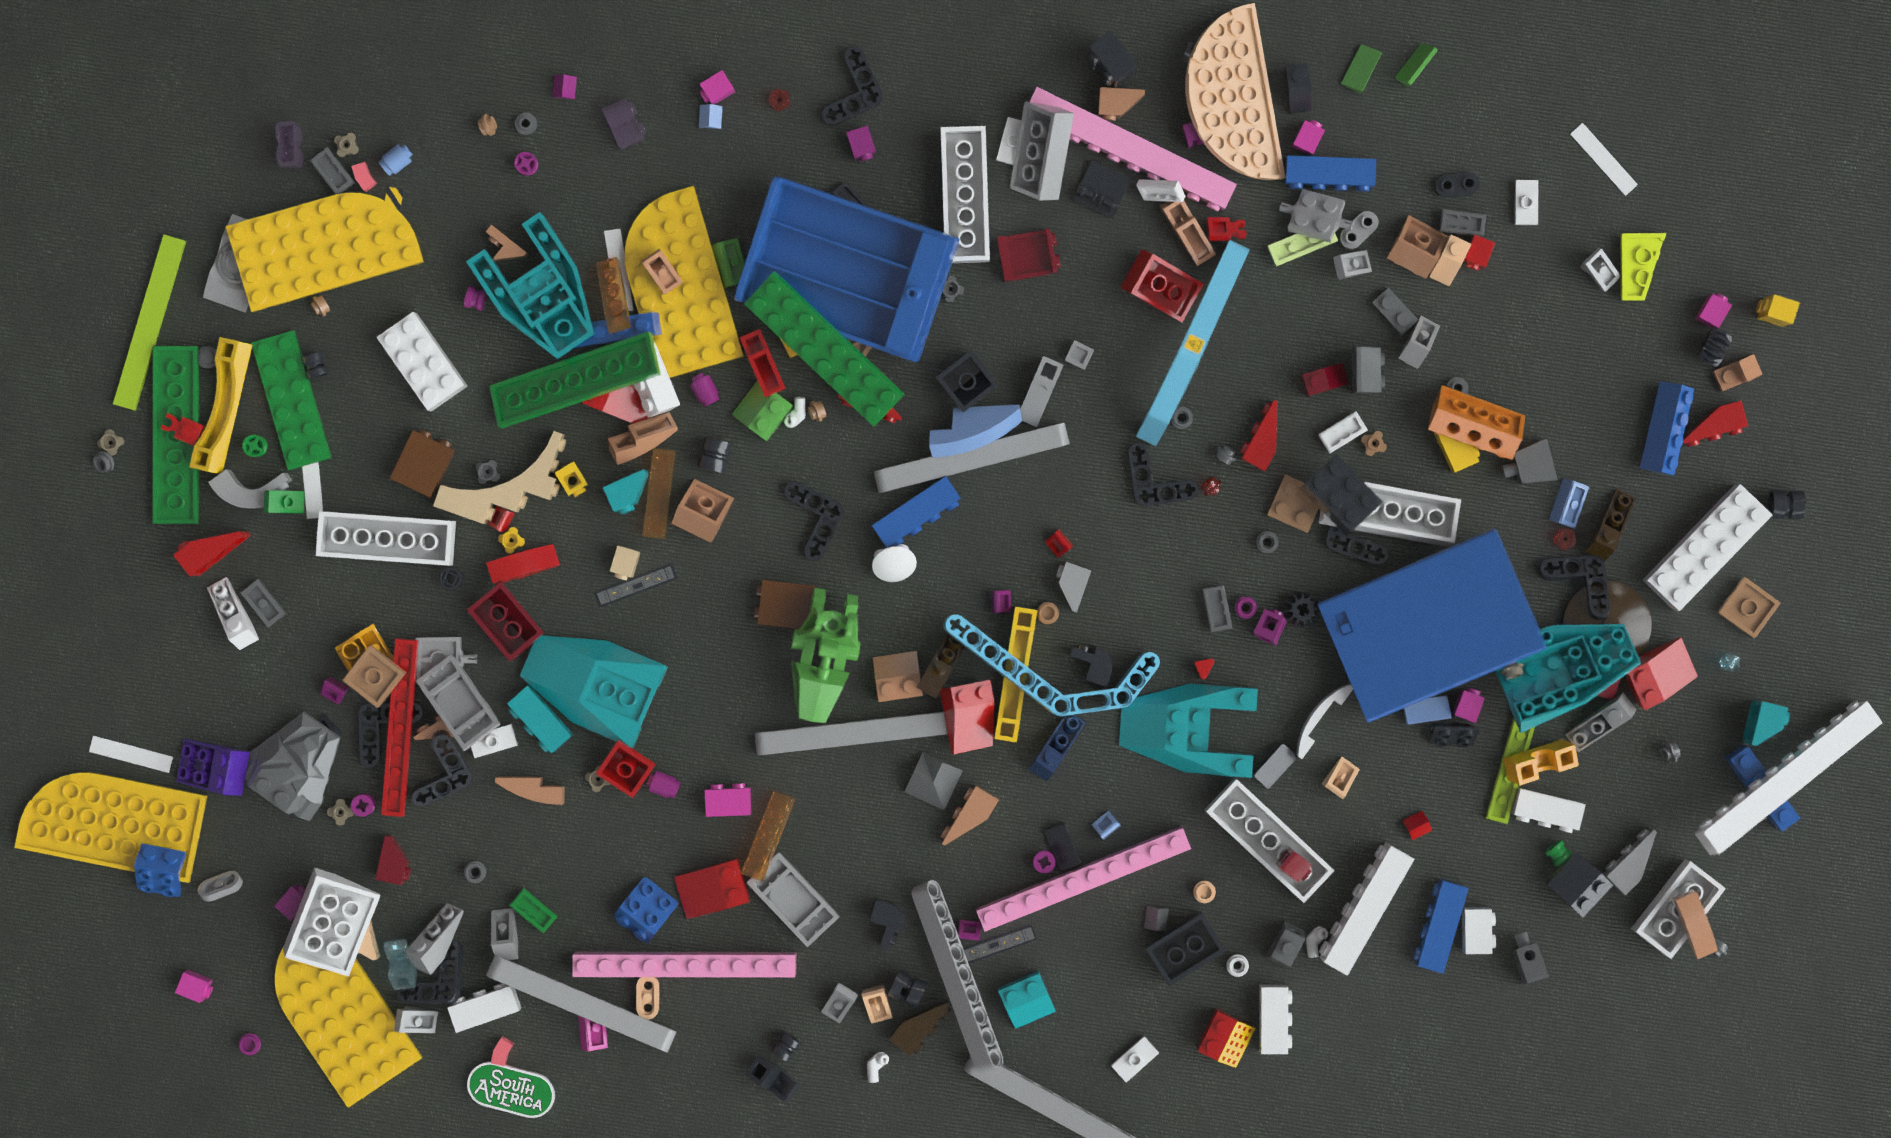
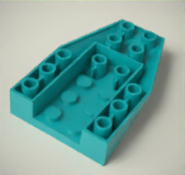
[1495,624,1641,733]
[520,635,668,748]

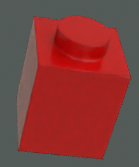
[1463,235,1496,271]

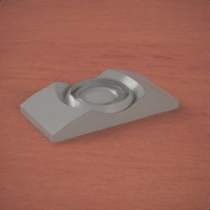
[203,214,249,313]
[416,654,500,751]
[747,852,840,947]

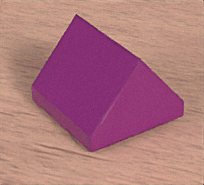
[553,74,577,100]
[991,590,1011,613]
[320,677,349,705]
[958,919,981,941]

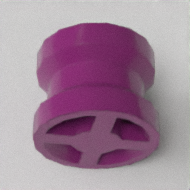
[514,152,539,176]
[464,286,487,311]
[351,793,376,817]
[1033,850,1055,873]

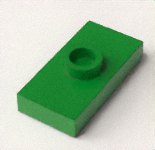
[264,490,305,513]
[509,888,558,934]

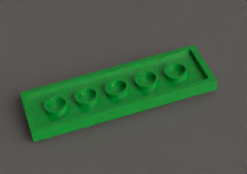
[251,330,332,471]

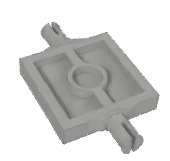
[1279,189,1354,243]
[416,637,477,679]

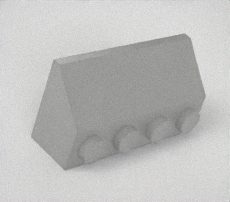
[1010,102,1074,200]

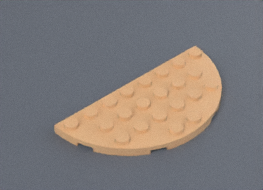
[1185,3,1285,180]

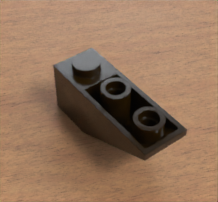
[1585,488,1636,561]
[917,633,965,698]
[889,999,952,1057]

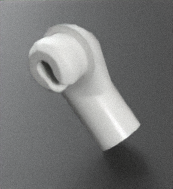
[784,397,806,428]
[1306,927,1328,958]
[867,1052,889,1083]

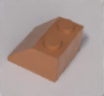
[1387,215,1448,279]
[671,479,734,543]
[873,651,923,702]

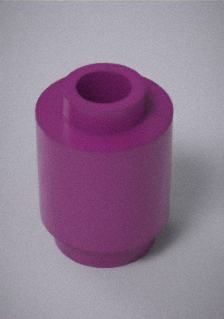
[690,373,719,407]
[646,771,681,799]

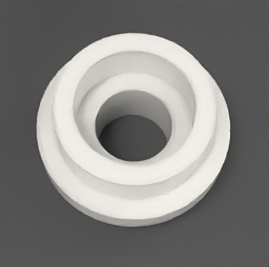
[1226,954,1249,977]

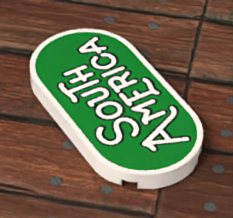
[467,1061,555,1118]

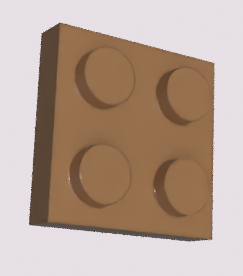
[1267,475,1319,533]
[1717,577,1781,639]
[343,645,406,708]

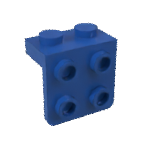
[134,843,186,897]
[613,877,678,944]

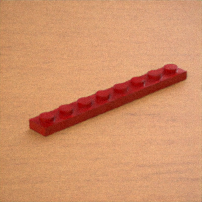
[381,638,419,817]

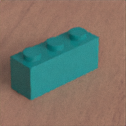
[507,685,574,753]

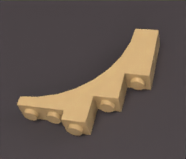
[433,431,566,524]

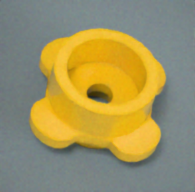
[498,527,525,553]

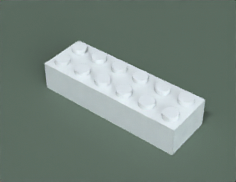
[941,126,990,263]
[1319,482,1461,547]
[1643,484,1772,611]
[316,511,456,566]
[1205,777,1334,903]
[1319,842,1414,976]

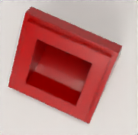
[487,505,515,533]
[1044,529,1073,558]
[1193,658,1215,680]
[1402,811,1432,840]

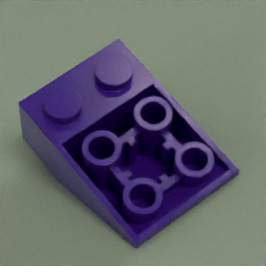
[176,738,250,796]

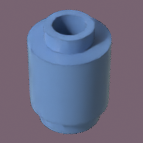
[379,144,413,176]

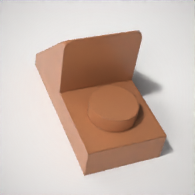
[486,225,529,262]
[642,249,683,294]
[1712,354,1762,392]

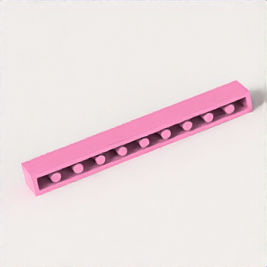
[1030,87,1237,212]
[976,826,1191,931]
[573,952,796,977]

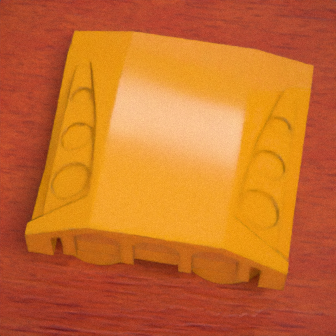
[335,624,394,671]

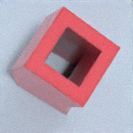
[351,162,377,192]
[491,1036,514,1066]

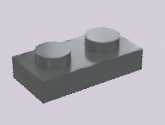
[1372,288,1418,336]
[241,579,287,628]

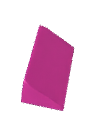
[578,1015,608,1051]

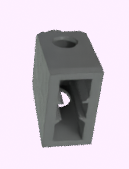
[1501,439,1558,484]
[1265,920,1305,968]
[1513,932,1549,985]

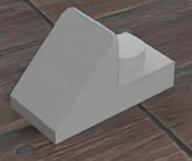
[1580,247,1621,292]
[1334,250,1372,280]
[821,983,858,1023]
[394,1006,438,1033]

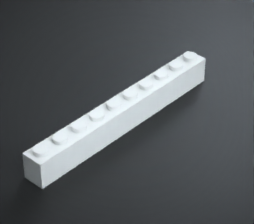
[1695,701,1883,855]

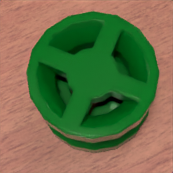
[242,435,268,457]
[1544,839,1572,867]

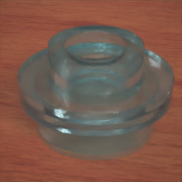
[1718,652,1740,672]

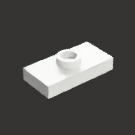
[996,117,1021,165]
[1137,179,1185,202]
[1514,180,1538,225]
[1318,411,1368,454]
[471,724,518,758]
[1111,1036,1159,1082]

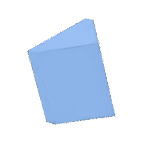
[699,104,722,129]
[1091,811,1121,840]

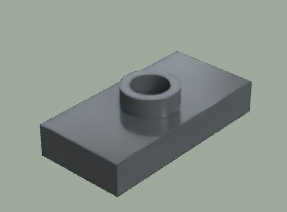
[310,147,355,195]
[1439,209,1487,237]
[1202,585,1232,632]

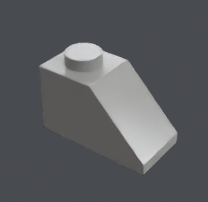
[1398,316,1440,369]
[1056,562,1091,613]
[491,908,518,960]

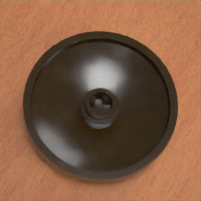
[1561,581,1652,656]

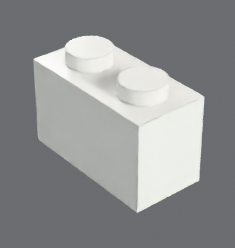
[1462,907,1496,954]

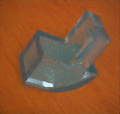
[384,939,417,990]

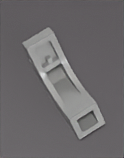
[208,469,292,509]

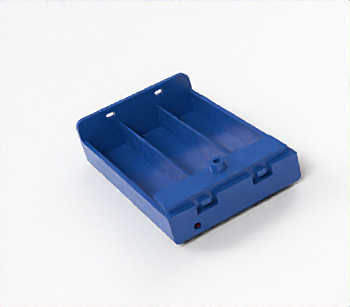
[735,177,960,362]
[1318,529,1548,723]

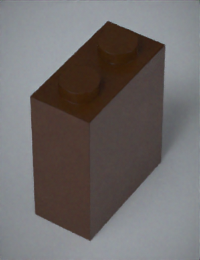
[390,428,456,498]
[754,580,816,629]

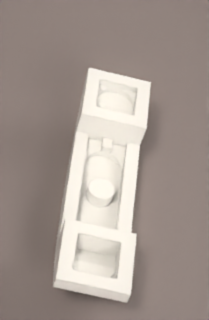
[1296,684,1353,759]

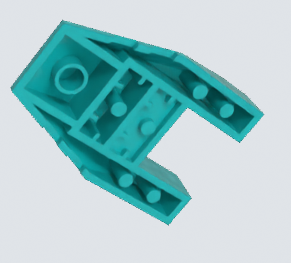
[466,212,594,359]
[1119,683,1258,778]

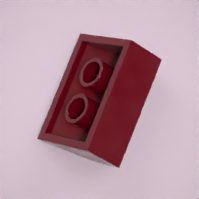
[467,582,544,661]

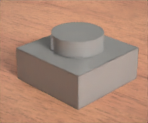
[1065,340,1094,370]

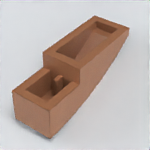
[1159,200,1216,266]
[608,412,678,465]
[495,776,564,805]
[1672,890,1718,959]

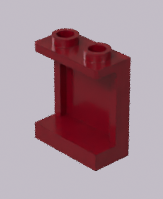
[997,228,1061,283]

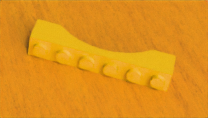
[189,337,252,474]
[994,606,1037,742]

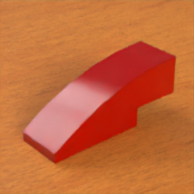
[740,329,786,398]
[486,544,560,585]

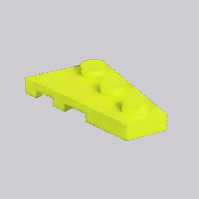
[1620,233,1666,301]

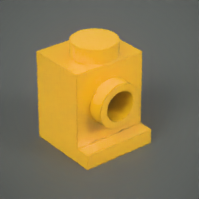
[555,462,588,497]

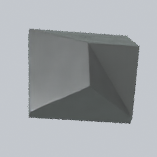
[904,752,963,810]

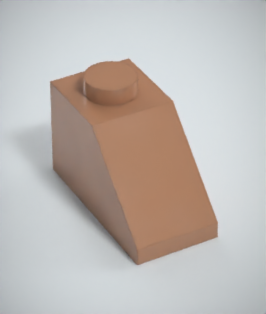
[1098,87,1145,121]

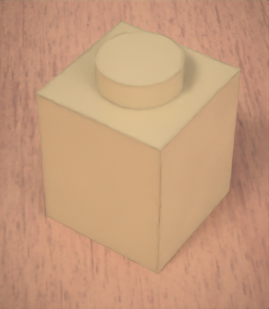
[610,546,641,580]

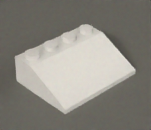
[283,868,380,976]

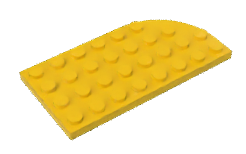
[624,186,744,378]
[226,193,424,312]
[14,772,207,883]
[275,948,422,1108]

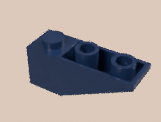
[1028,714,1086,781]

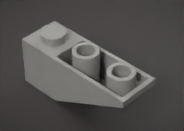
[1020,356,1063,427]
[1565,692,1636,752]
[1603,828,1657,895]
[405,903,464,975]

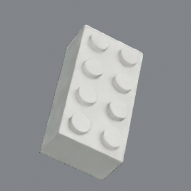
[377,312,467,411]
[1631,859,1726,959]

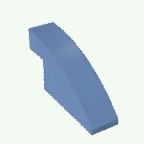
[929,405,1022,458]

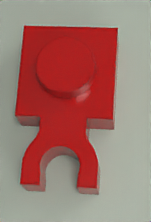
[1206,217,1247,241]
[161,413,205,446]

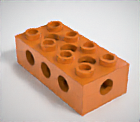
[1428,385,1525,460]

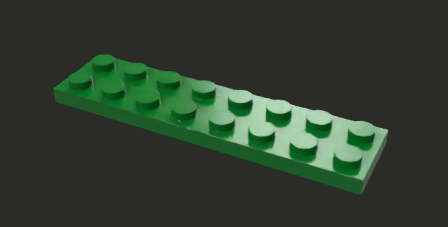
[745,271,905,427]
[489,331,661,429]
[153,346,199,524]

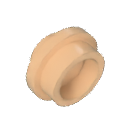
[1193,881,1216,903]

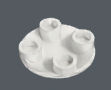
[872,544,916,582]

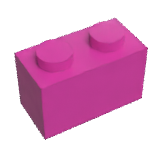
[705,783,752,817]

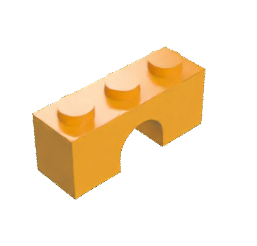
[1503,739,1579,786]

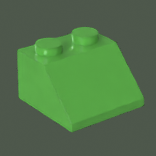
[732,380,793,441]

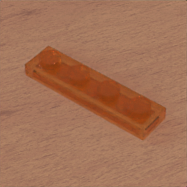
[596,256,631,334]
[643,448,676,539]
[741,791,795,882]

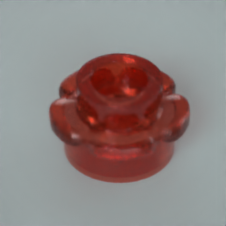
[769,89,791,111]
[1201,476,1221,497]
[1554,528,1576,550]

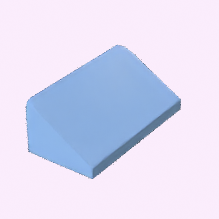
[1403,696,1451,724]

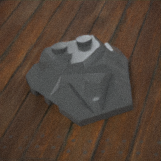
[245,712,341,821]

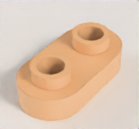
[636,977,659,1020]

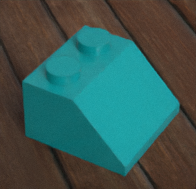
[603,469,649,514]
[1742,700,1790,746]
[998,970,1056,1029]

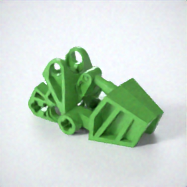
[791,587,860,723]

